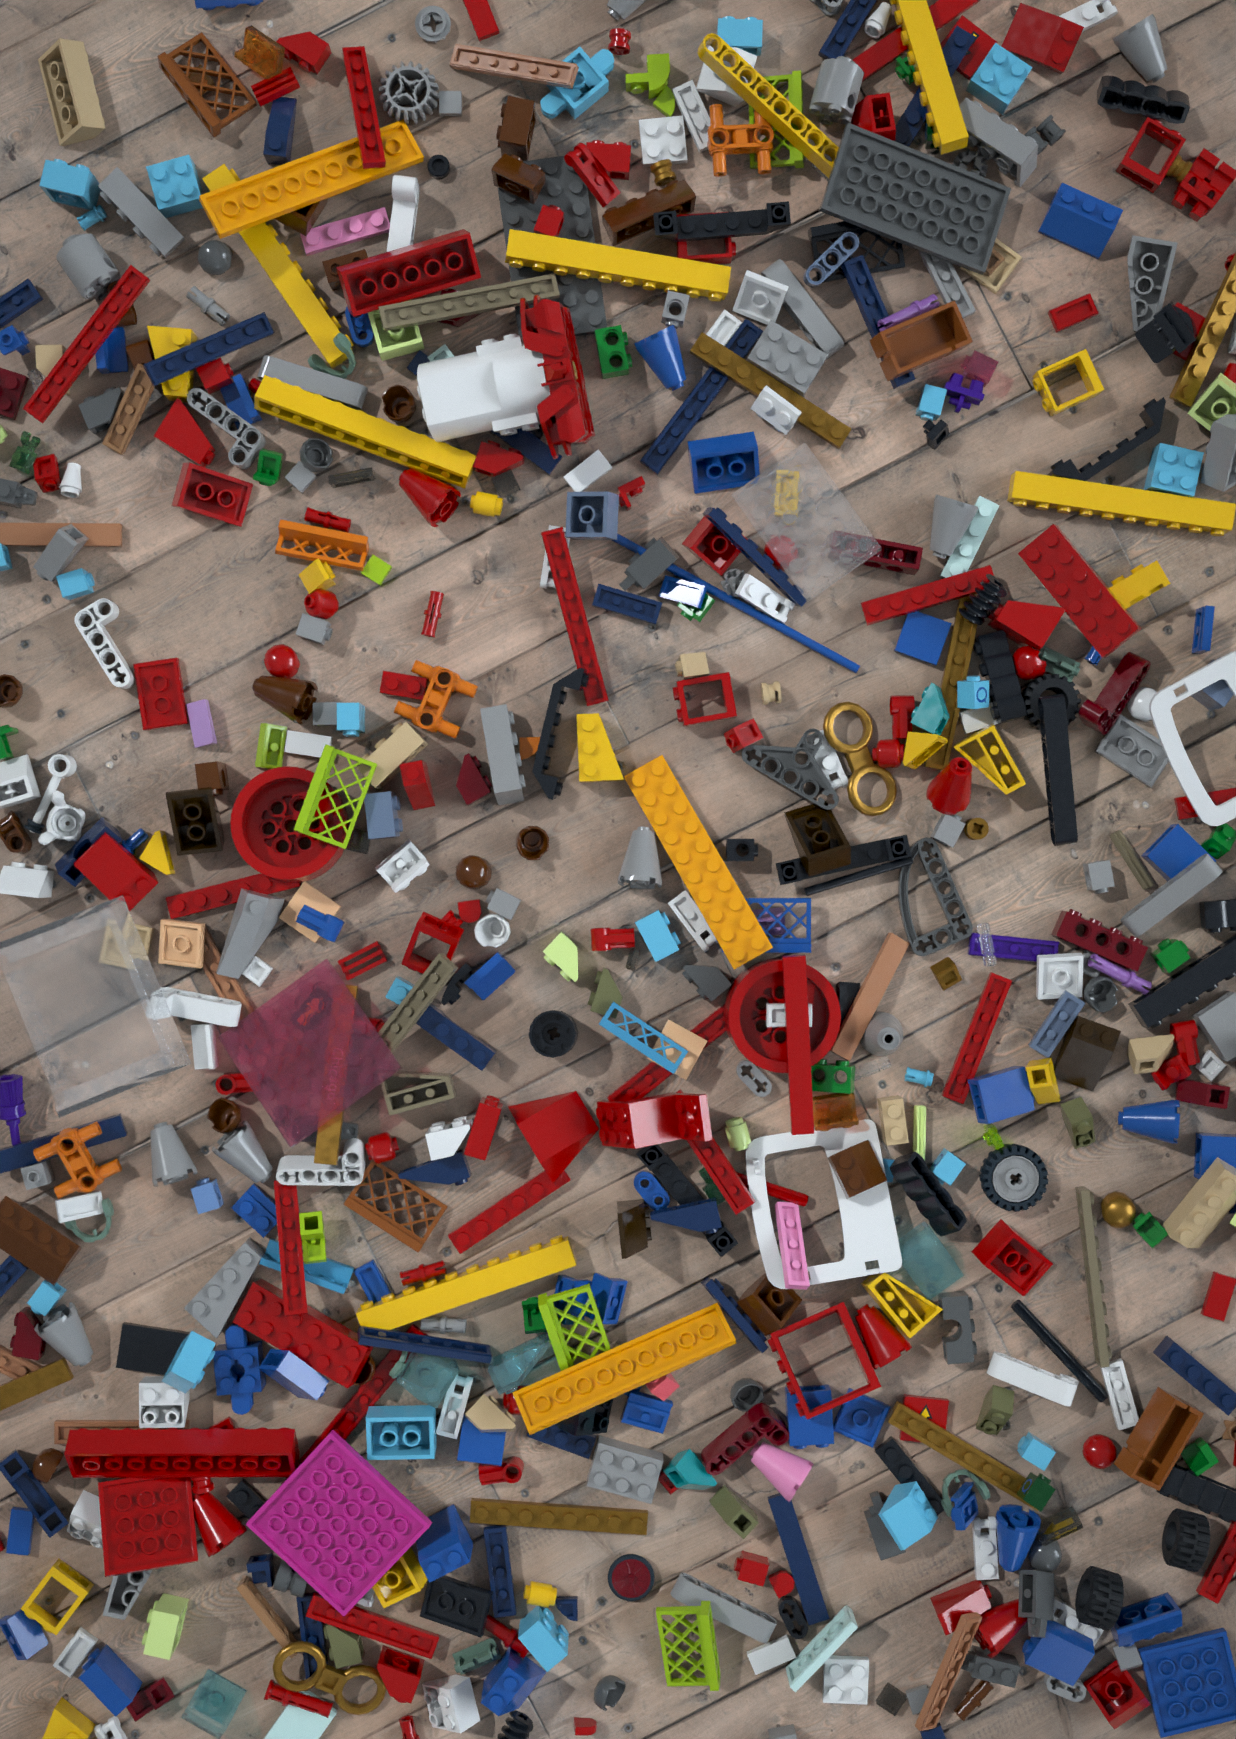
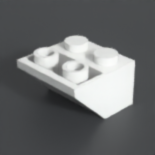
[0,754,41,810]
[425,1116,473,1161]
[139,1376,190,1428]
[67,1490,103,1548]
[422,1675,480,1734]

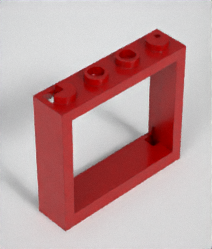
[767,1302,881,1420]

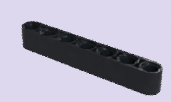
[1038,694,1078,846]

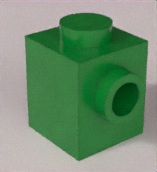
[1150,938,1191,973]

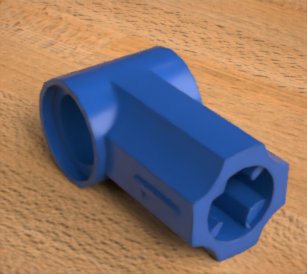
[296,905,345,942]

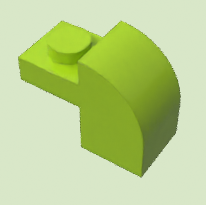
[625,53,670,99]
[299,1211,327,1264]

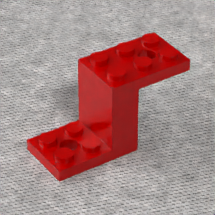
[596,1092,713,1149]

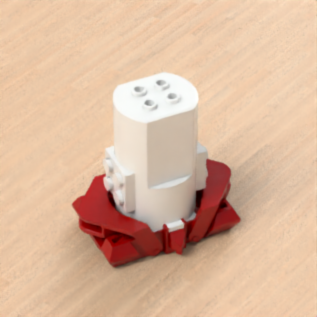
[417,295,595,459]

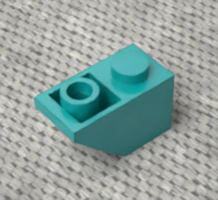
[910,682,950,735]
[663,1449,717,1490]

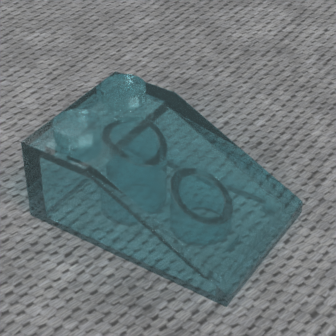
[898,1221,964,1300]
[487,1332,551,1395]

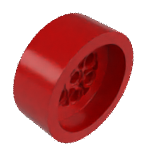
[230,766,349,883]
[723,958,841,1073]

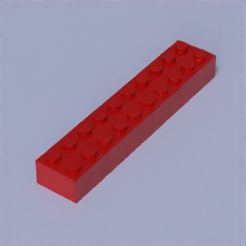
[64,1427,300,1478]

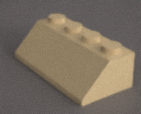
[38,38,105,146]
[1163,1157,1236,1248]

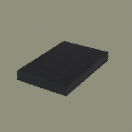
[116,1322,190,1375]
[420,1575,493,1638]

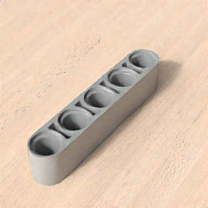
[761,259,845,360]
[257,355,368,410]
[1120,853,1223,937]
[670,1572,777,1643]

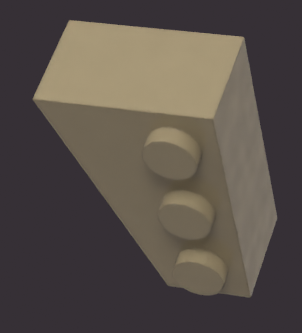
[378,1070,456,1116]

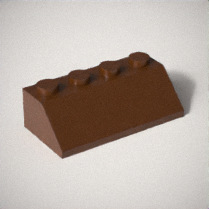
[602,179,696,246]
[0,1196,82,1285]

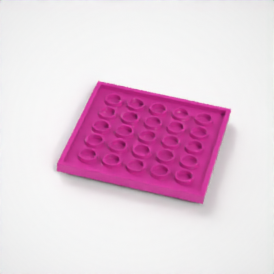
[246,1430,432,1616]

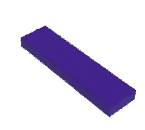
[968,933,1059,962]

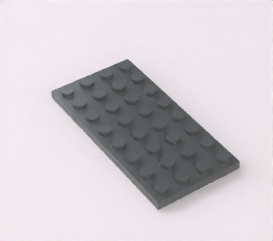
[819,123,1011,275]
[498,156,607,338]

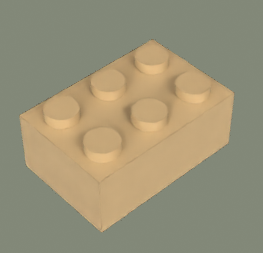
[357,722,428,790]

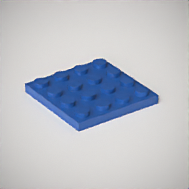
[1138,1628,1236,1738]

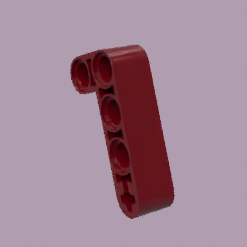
[1078,652,1151,735]
[701,1403,789,1476]

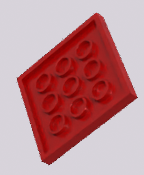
[98,1477,198,1577]

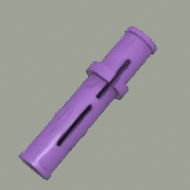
[878,294,939,332]
[1087,953,1152,995]

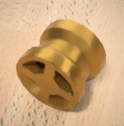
[1166,154,1193,184]
[650,159,676,186]
[964,818,989,840]

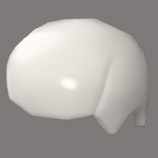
[1127,687,1157,722]
[474,914,511,948]

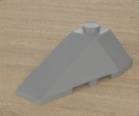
[1127,235,1178,331]
[216,888,285,979]

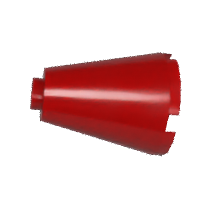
[399,468,461,527]
[926,757,972,815]
[855,1304,912,1370]
[192,1492,247,1557]
[974,1599,1027,1658]

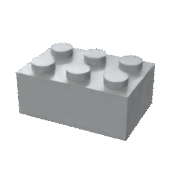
[747,320,828,397]
[587,1435,663,1504]

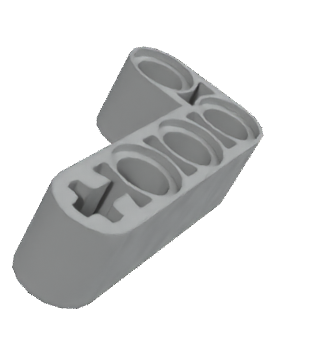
[187,388,266,470]

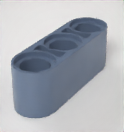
[803,232,859,287]

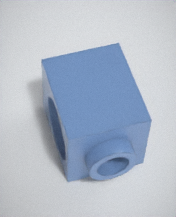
[191,1177,224,1214]

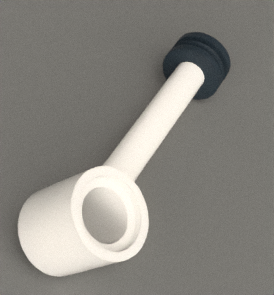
[24,754,77,834]

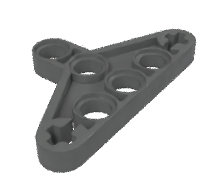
[742,729,839,810]

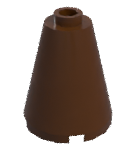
[252,675,318,724]

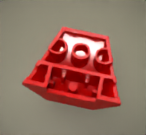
[508,1091,599,1183]

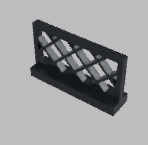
[808,221,905,283]

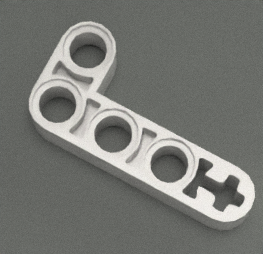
[387,175,419,252]
[74,598,135,689]
[146,987,242,1027]
[276,1138,366,1186]
[987,1351,1079,1407]

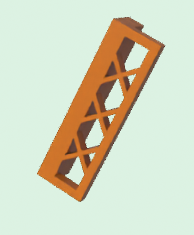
[275,519,369,571]

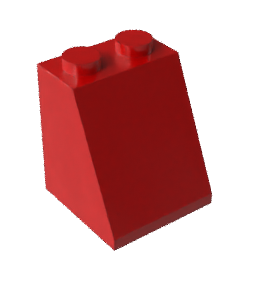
[988,600,1066,650]

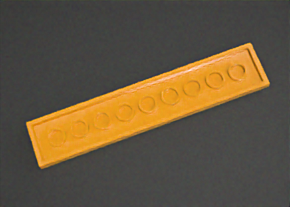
[199,119,424,239]
[624,755,773,970]
[512,1303,737,1435]

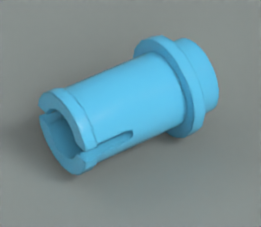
[77,205,107,231]
[904,1067,934,1087]

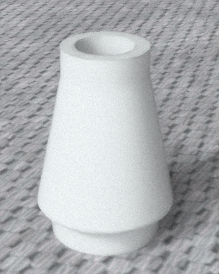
[864,2,892,38]
[59,463,82,498]

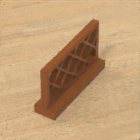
[157,32,257,138]
[344,1160,448,1253]

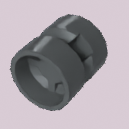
[273,1560,308,1598]

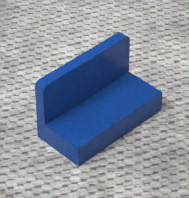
[95,327,129,374]
[220,374,262,429]
[464,952,515,1000]
[585,1273,628,1324]
[553,1274,592,1325]
[0,1609,48,1661]

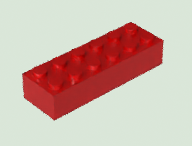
[336,229,481,317]
[1018,524,1142,658]
[233,1279,374,1389]

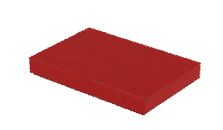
[133,658,189,731]

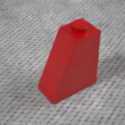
[154,398,215,467]
[399,760,436,810]
[930,1580,992,1635]

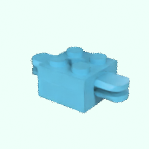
[540,46,614,120]

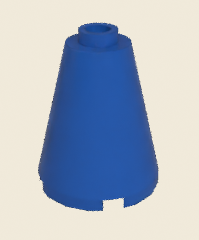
[634,324,686,391]
[1118,1100,1180,1144]
[996,1504,1041,1572]

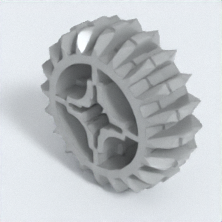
[379,60,439,125]

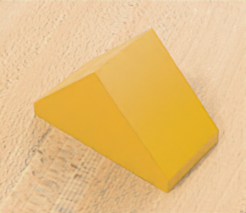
[903,732,948,769]
[139,830,175,875]

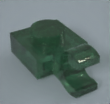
[9,431,40,474]
[698,1167,726,1206]

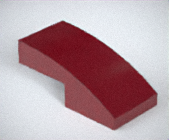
[126,1677,175,1722]

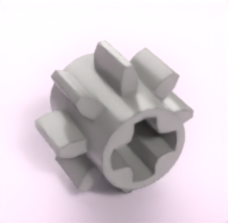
[721,569,745,597]

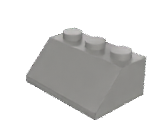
[1200,414,1236,492]

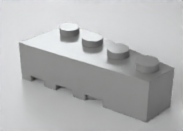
[959,97,1038,187]
[98,167,184,258]
[480,704,526,806]
[184,1237,265,1338]
[103,1569,153,1620]

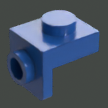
[0,325,30,356]

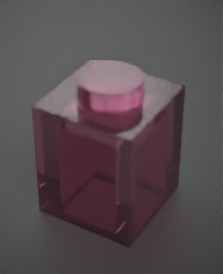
[961,350,998,387]

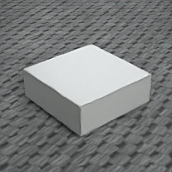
[242,956,274,987]
[1194,1050,1227,1082]

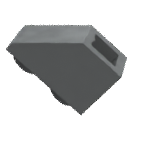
[78,387,125,434]
[682,964,732,1002]

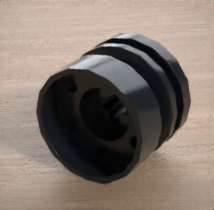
[529,1010,578,1058]

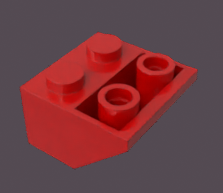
[851,92,896,141]

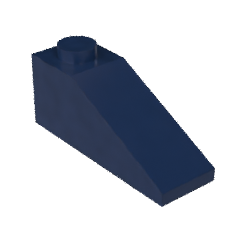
[263,97,297,165]
[398,1149,472,1186]
[650,1197,722,1234]

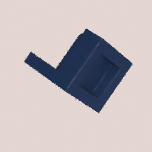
[246,1553,276,1587]

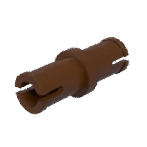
[954,1680,994,1721]

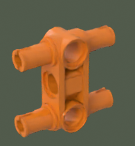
[707,104,774,177]
[394,660,478,739]
[33,1121,122,1199]

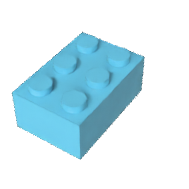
[366,1405,437,1460]

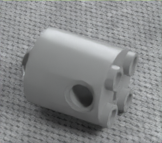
[809,56,864,125]
[56,233,121,301]

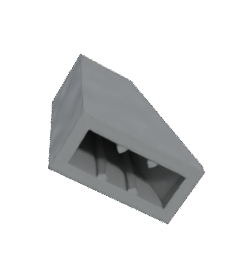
[33,524,89,582]
[1192,991,1236,1062]

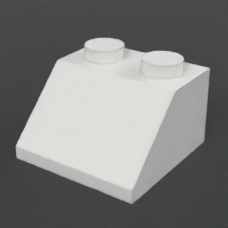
[696,46,757,107]
[0,862,54,898]

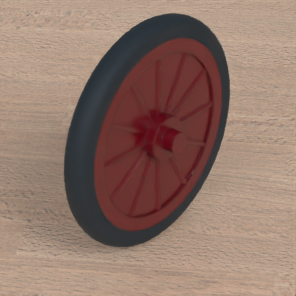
[608,1554,655,1601]

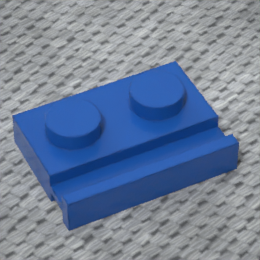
[1192,605,1215,654]
[231,1183,277,1238]
[620,1390,673,1434]
[951,1482,979,1530]

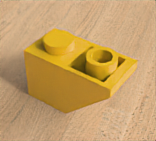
[299,558,336,594]
[1026,1058,1060,1104]

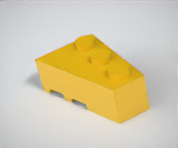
[147,326,197,402]
[576,713,624,783]
[42,1697,95,1739]

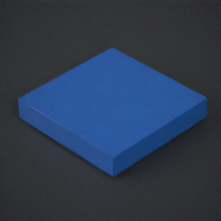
[894,611,952,666]
[833,1388,890,1448]
[457,1414,506,1466]

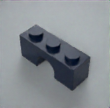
[55,817,122,887]

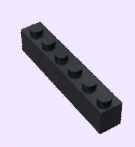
[1128,934,1236,1029]

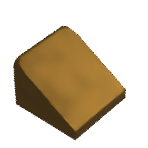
[930,957,962,991]

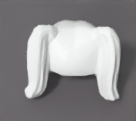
[38,791,85,845]

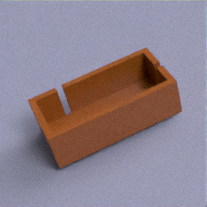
[869,300,973,381]
[1114,1387,1204,1491]

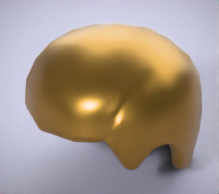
[1101,1192,1136,1229]

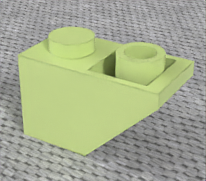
[543,931,579,982]

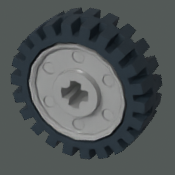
[979,1144,1048,1212]

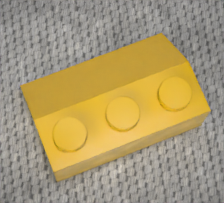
[372,1547,428,1608]

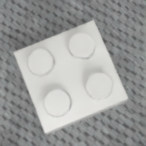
[639,115,688,167]
[732,270,789,325]
[1036,953,1084,1000]
[822,1655,869,1705]

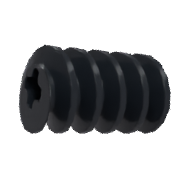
[959,574,1007,625]
[497,1710,533,1739]

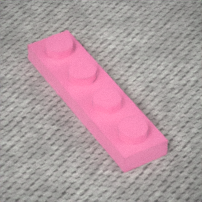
[300,207,390,256]
[774,1202,810,1290]

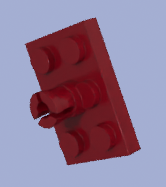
[0,368,29,420]

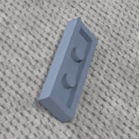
[1028,990,1085,1058]

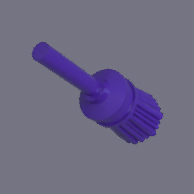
[0,1074,26,1146]

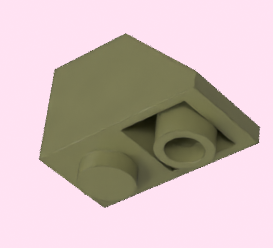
[587,967,623,1019]
[1061,1097,1096,1149]
[976,1385,1014,1435]
[709,1485,759,1539]
[324,1624,365,1669]

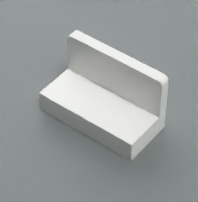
[191,1023,219,1070]

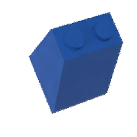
[416,1504,474,1583]
[481,1647,546,1716]

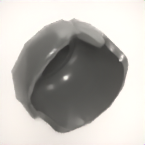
[198,240,233,276]
[299,438,333,472]
[1084,976,1118,1013]
[730,1378,764,1412]
[1028,1534,1062,1572]
[594,1675,626,1711]

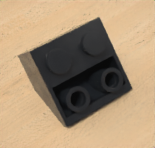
[557,1399,613,1436]

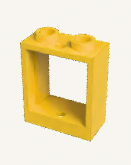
[1032,349,1104,417]
[21,1558,94,1635]

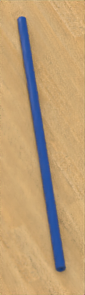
[612,533,860,673]

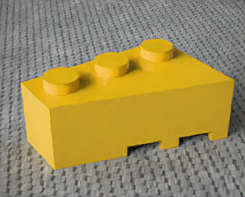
[1109,560,1171,609]
[954,723,1026,795]
[861,1273,943,1339]

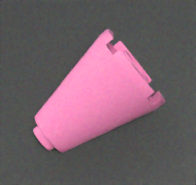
[750,1442,813,1502]

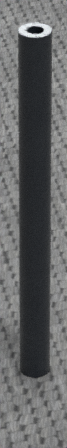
[804,857,914,896]

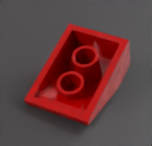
[1001,3,1084,74]
[171,462,253,527]
[73,832,159,914]
[971,1219,1053,1297]

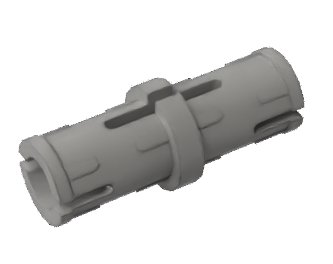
[186,286,230,326]
[420,1315,467,1334]

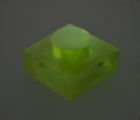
[983,1123,1004,1150]

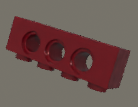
[828,531,923,575]
[1051,909,1148,972]

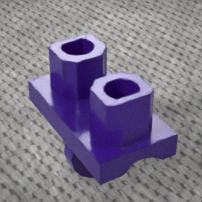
[943,373,985,413]

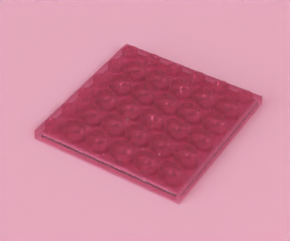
[218,959,402,1148]

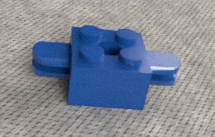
[213,1323,266,1415]

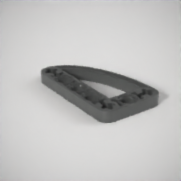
[898,837,973,956]

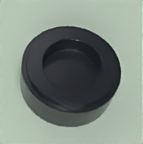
[427,155,450,180]

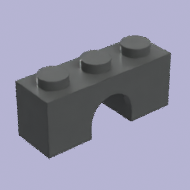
[938,1291,977,1365]

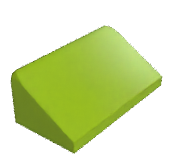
[255,723,287,769]

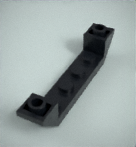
[653,201,791,242]
[1048,397,1166,481]
[532,668,589,800]
[775,835,911,885]
[636,1144,738,1257]

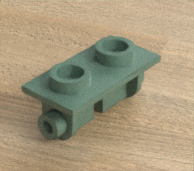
[1038,646,1080,682]
[452,1637,502,1675]

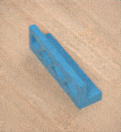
[599,1002,689,1074]
[259,1238,354,1294]

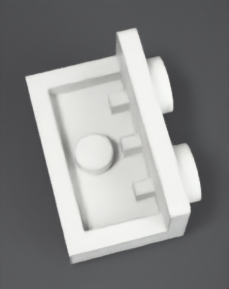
[750,385,802,435]
[375,839,430,893]

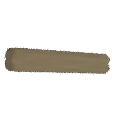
[1110,830,1154,890]

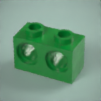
[595,325,632,379]
[811,1059,855,1094]

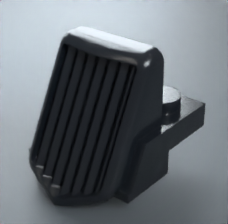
[1135,301,1197,363]

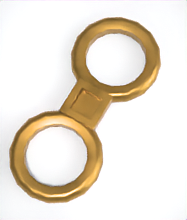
[823,702,897,816]
[272,1641,387,1715]

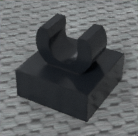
[923,420,950,450]

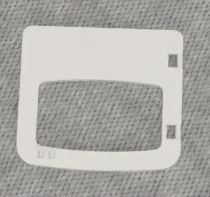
[1149,650,1236,826]
[745,1119,902,1289]

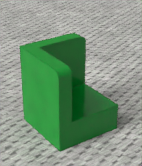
[1181,1437,1219,1476]

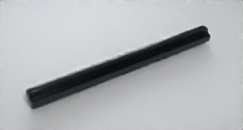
[1011,1300,1108,1403]

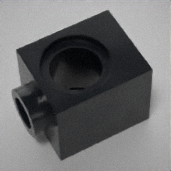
[726,839,758,861]

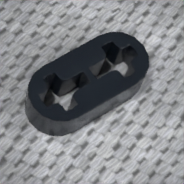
[778,1595,808,1639]

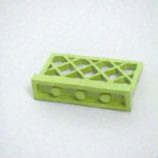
[749,70,804,169]
[294,744,377,849]
[538,1284,611,1371]
[656,1601,721,1691]

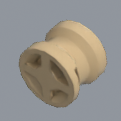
[761,681,781,705]

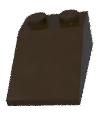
[166,787,225,856]
[784,800,851,877]
[1054,1016,1121,1091]
[617,1199,652,1259]

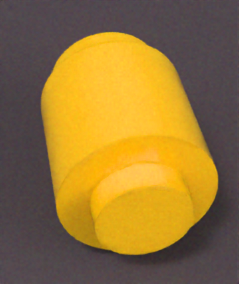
[470,491,503,517]
[523,1581,557,1608]

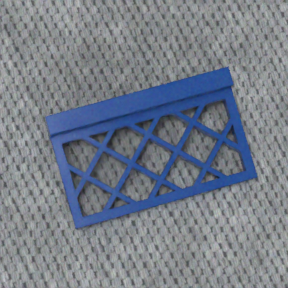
[722,898,811,953]

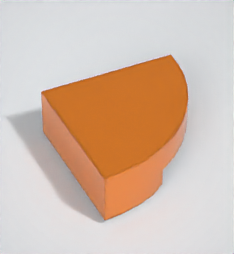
[519,737,540,760]

